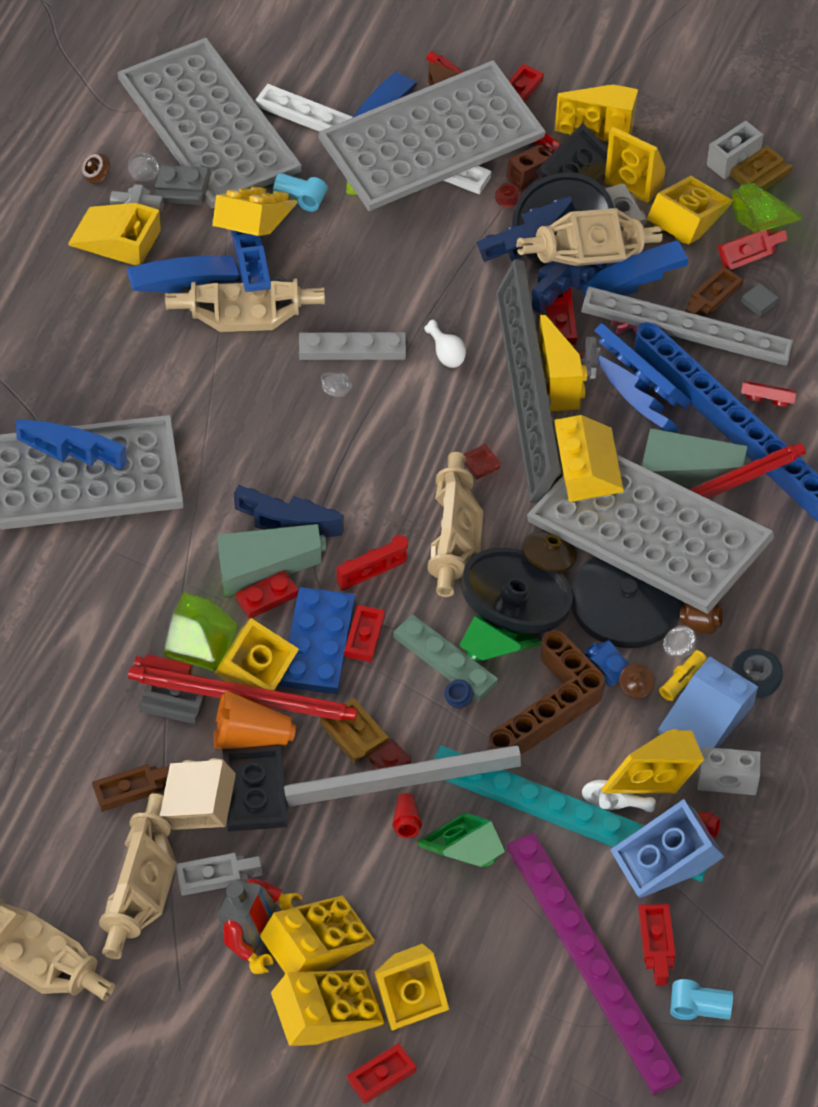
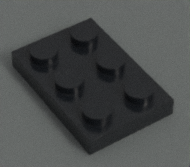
[535,123,608,181]
[222,745,288,832]

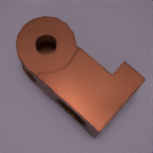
[506,145,551,190]

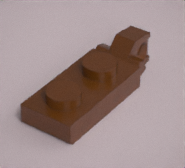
[685,266,744,317]
[92,764,170,812]

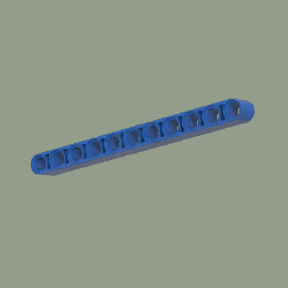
[634,322,818,522]

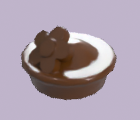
[82,154,110,184]
[619,663,654,699]

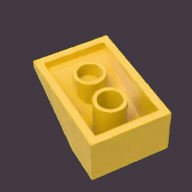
[604,127,666,203]
[647,176,733,245]
[539,315,587,412]
[601,729,704,793]

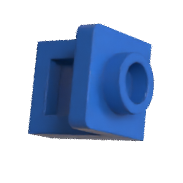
[583,640,630,686]

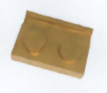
[730,145,793,197]
[320,698,389,765]

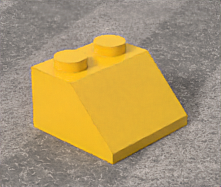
[214,618,299,690]

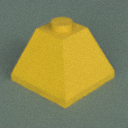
[374,944,449,1031]

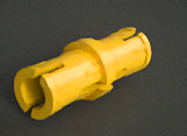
[659,650,708,702]

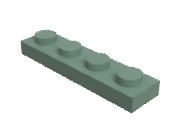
[393,614,498,702]

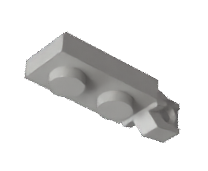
[176,853,262,896]

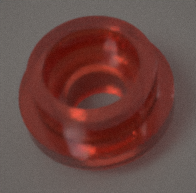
[495,183,521,207]

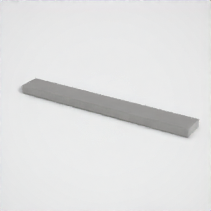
[581,286,793,366]
[284,745,521,807]

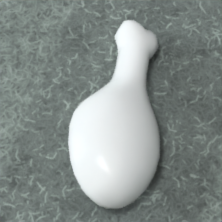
[424,319,466,368]
[582,780,656,812]

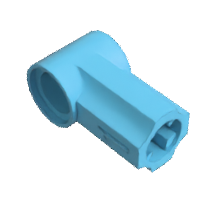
[273,173,328,212]
[670,979,733,1020]

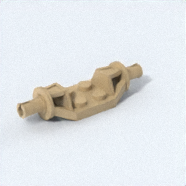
[516,208,662,266]
[165,278,325,332]
[428,452,484,597]
[99,794,177,959]
[0,898,115,1001]

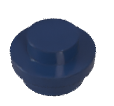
[444,679,474,708]

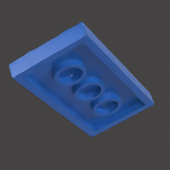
[594,323,692,409]
[281,587,355,694]

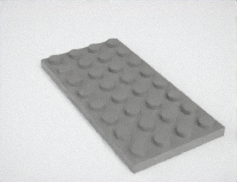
[118,38,302,209]
[318,60,545,211]
[0,415,183,530]
[527,455,774,614]

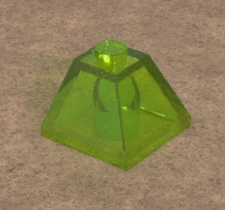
[731,183,803,232]
[164,592,238,671]

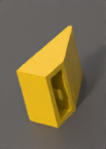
[554,84,638,142]
[212,186,298,236]
[68,203,161,266]
[260,895,375,974]
[271,970,385,1046]

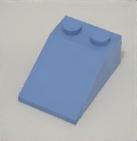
[657,657,758,750]
[610,799,724,898]

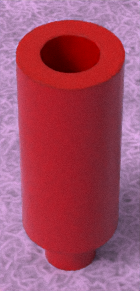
[134,654,193,675]

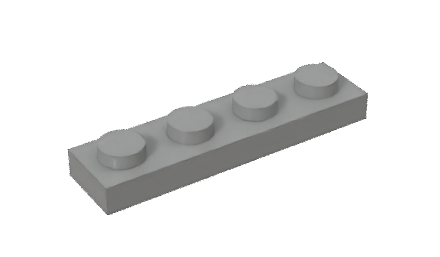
[299,332,406,360]

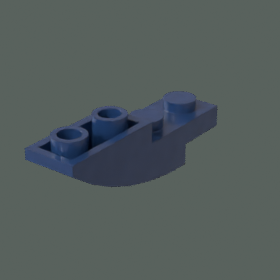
[476,196,575,262]
[532,261,607,313]
[234,485,344,537]

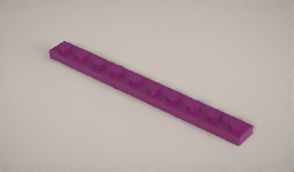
[507,832,682,1095]

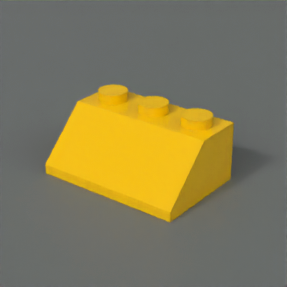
[554,415,624,502]

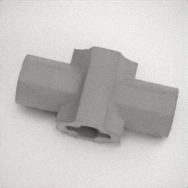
[110,184,164,213]

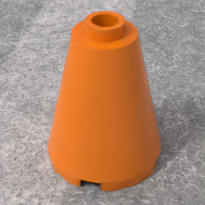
[213,691,296,750]

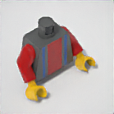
[218,879,303,974]

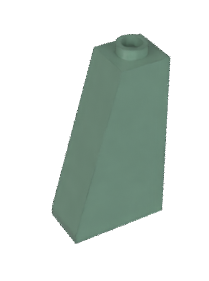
[642,428,751,487]
[217,524,326,596]

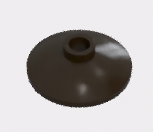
[522,531,577,572]

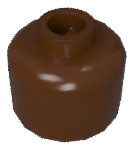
[680,603,723,634]

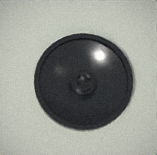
[512,172,614,267]
[460,548,573,633]
[571,556,684,648]

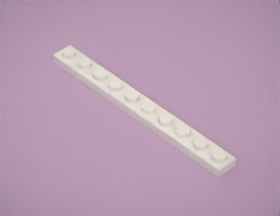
[255,84,491,195]

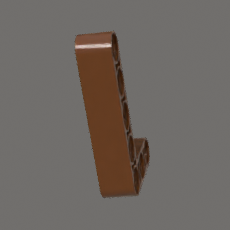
[488,630,605,755]

